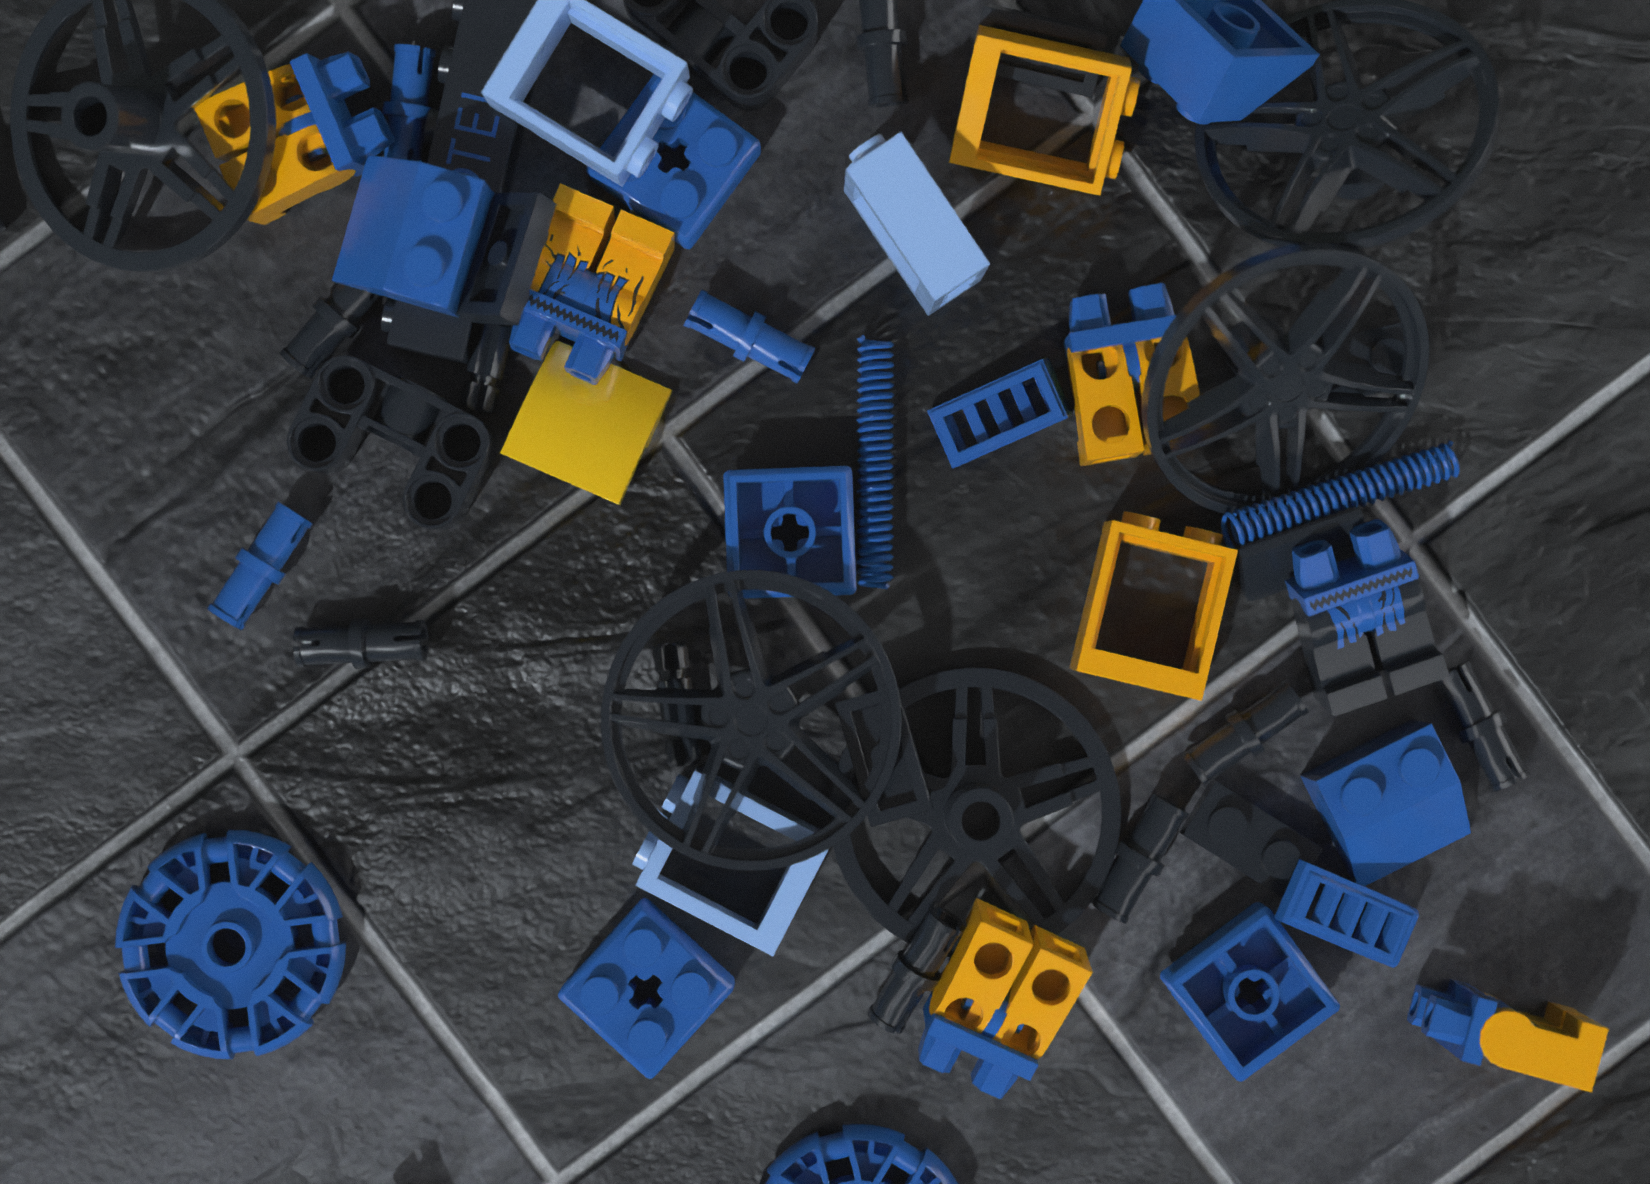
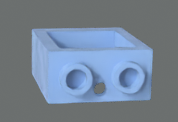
[481,0,693,187]
[844,132,990,316]
[632,766,828,956]

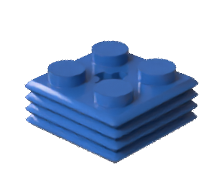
[586,74,761,249]
[723,466,857,599]
[558,898,735,1079]
[1160,902,1340,1082]

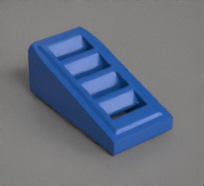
[927,357,1073,469]
[1274,859,1419,968]

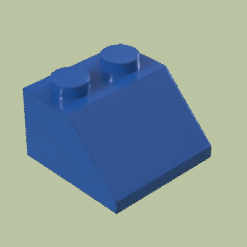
[1120,0,1319,125]
[332,155,495,318]
[1300,719,1471,886]

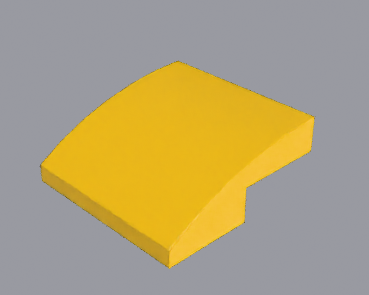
[500,339,672,505]

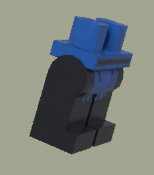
[1285,519,1450,717]

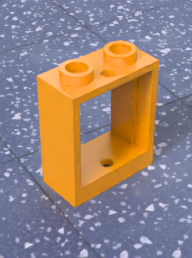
[949,25,1140,196]
[1069,511,1238,701]

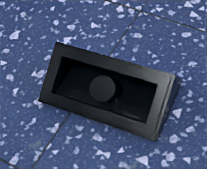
[1234,507,1364,602]

